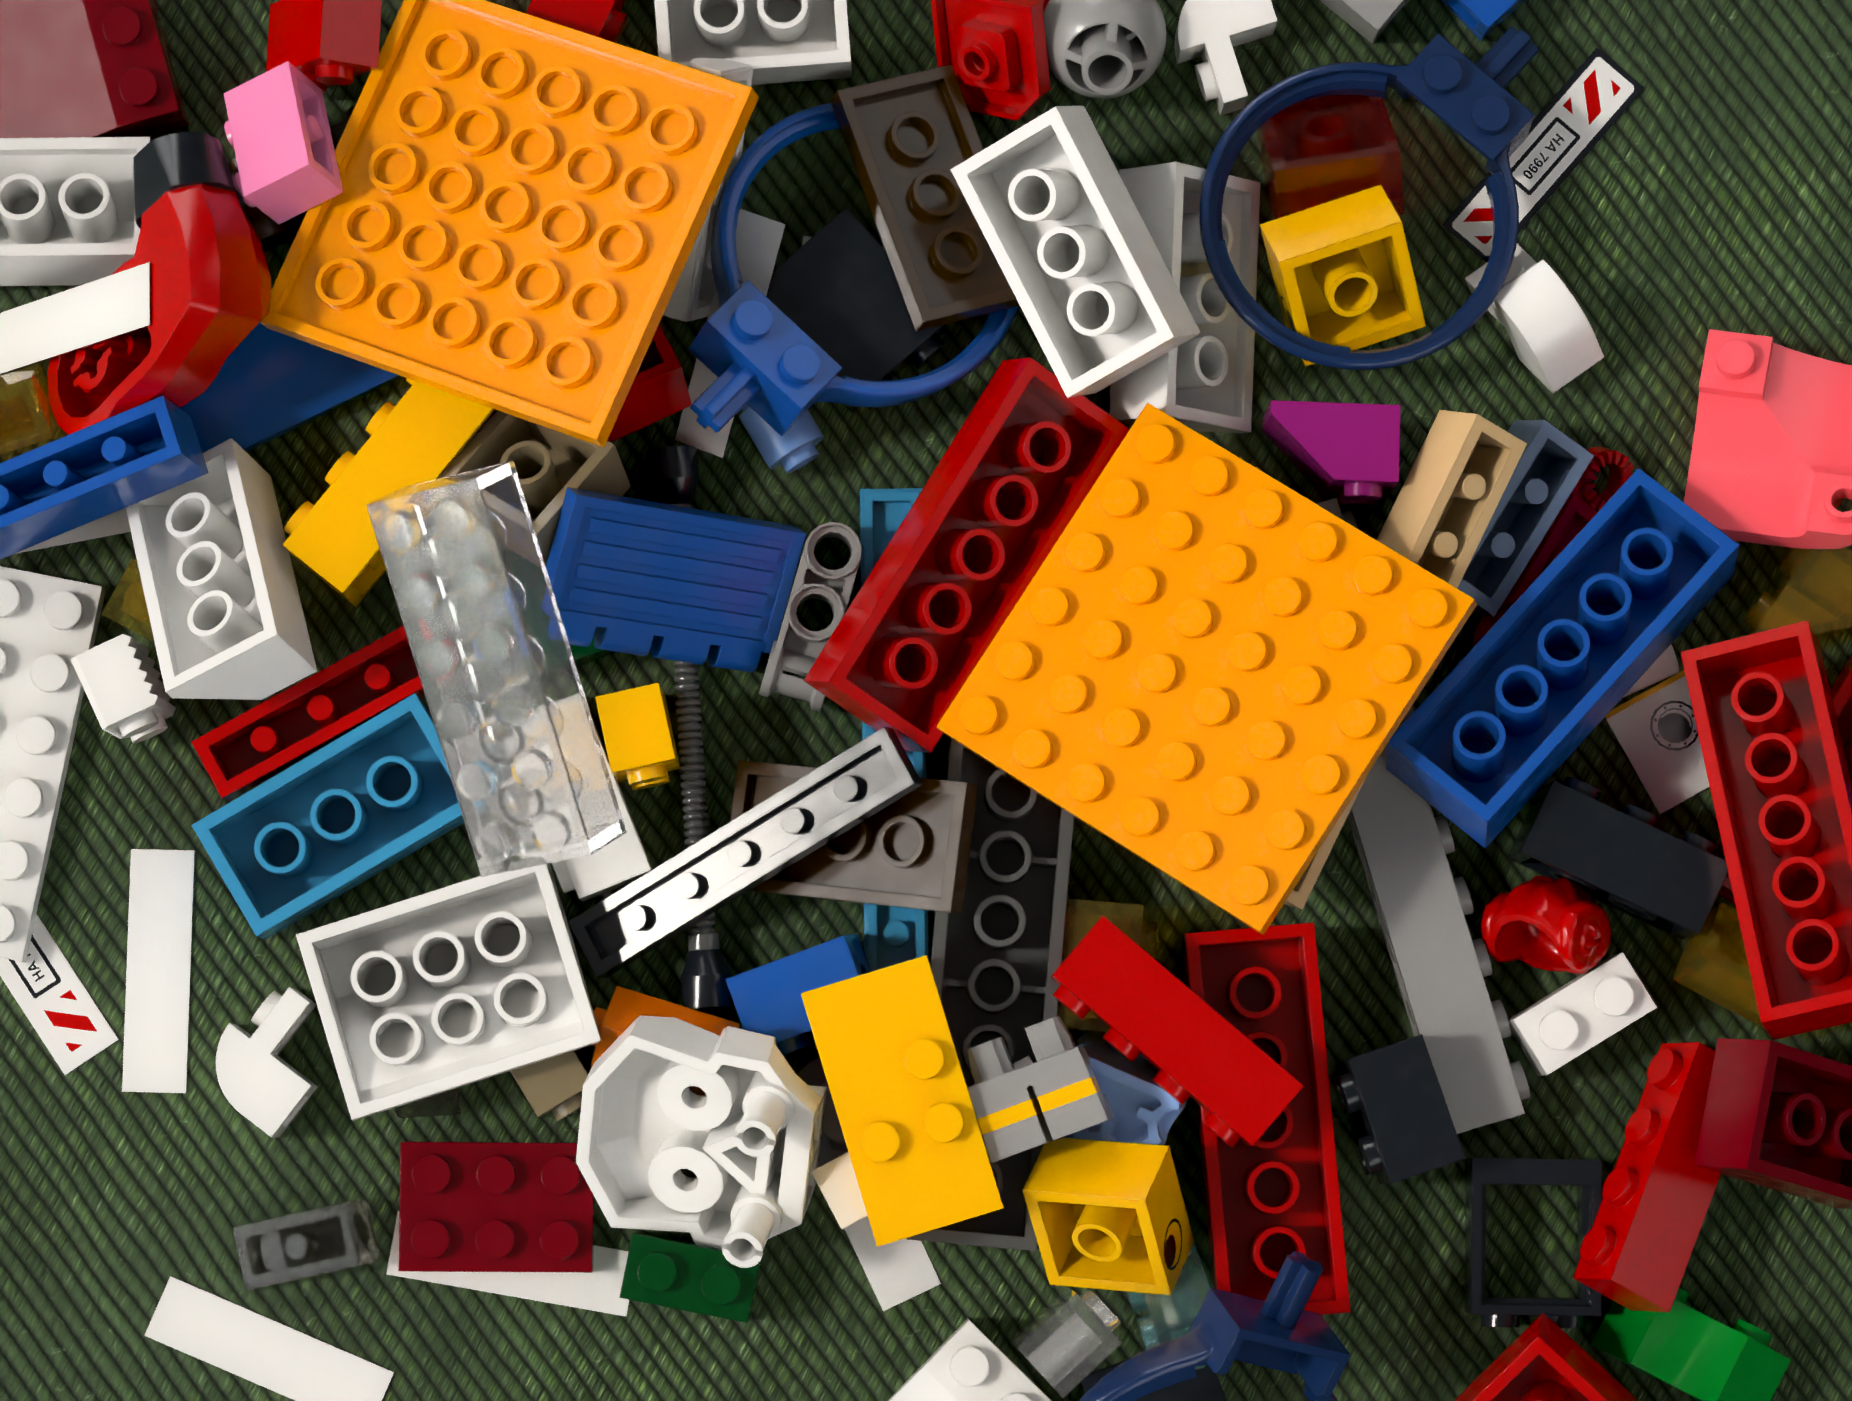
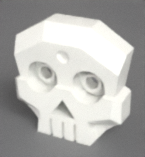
[576,1015,827,1268]

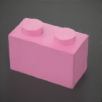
[223,61,343,225]

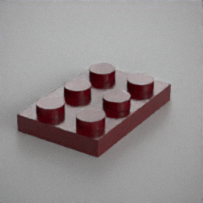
[398,1142,594,1273]

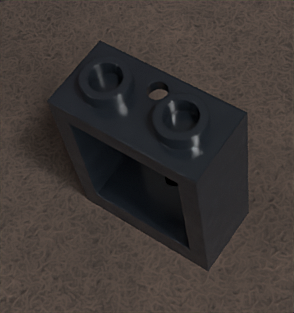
[1465,1158,1602,1328]

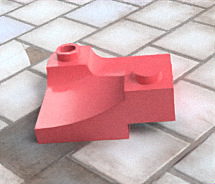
[1684,329,1852,550]

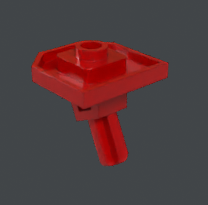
[931,0,1051,121]

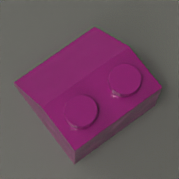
[1262,400,1401,508]

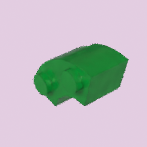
[1591,1288,1791,1401]

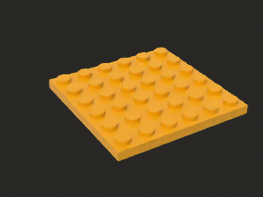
[261,0,759,448]
[936,402,1477,935]

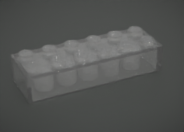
[366,461,627,877]

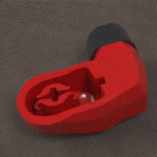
[47,132,271,435]

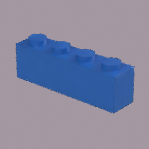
[0,396,209,559]

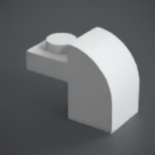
[1174,0,1277,116]
[1465,244,1604,393]
[216,987,318,1138]

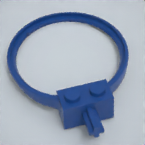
[688,103,1018,436]

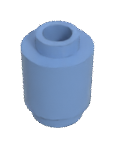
[739,404,824,474]

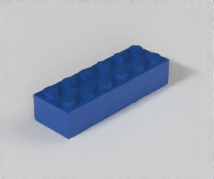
[1386,468,1739,848]

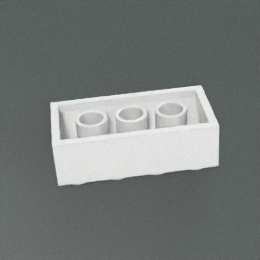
[0,137,151,286]
[1110,162,1260,433]
[126,438,317,700]

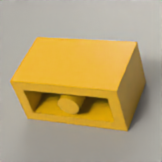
[595,683,680,790]

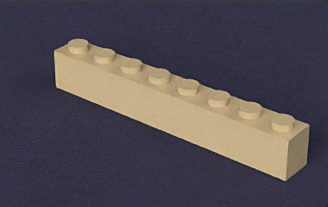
[1284,410,1527,910]

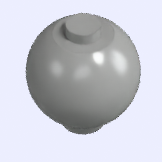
[1043,0,1166,99]

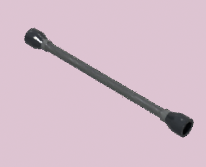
[646,446,734,1010]

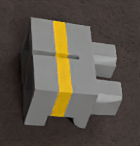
[967,1016,1114,1163]

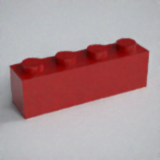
[191,617,456,803]
[1050,915,1304,1148]
[1573,1042,1721,1312]

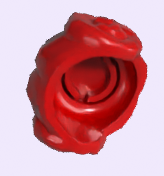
[1481,876,1612,974]

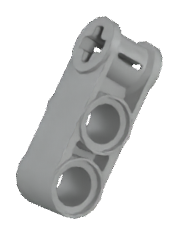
[759,522,862,712]

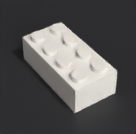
[950,106,1201,398]

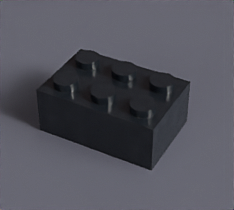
[1507,776,1728,940]

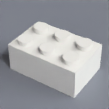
[654,0,852,85]

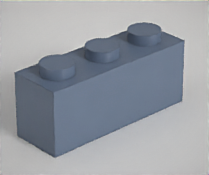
[1457,420,1594,617]

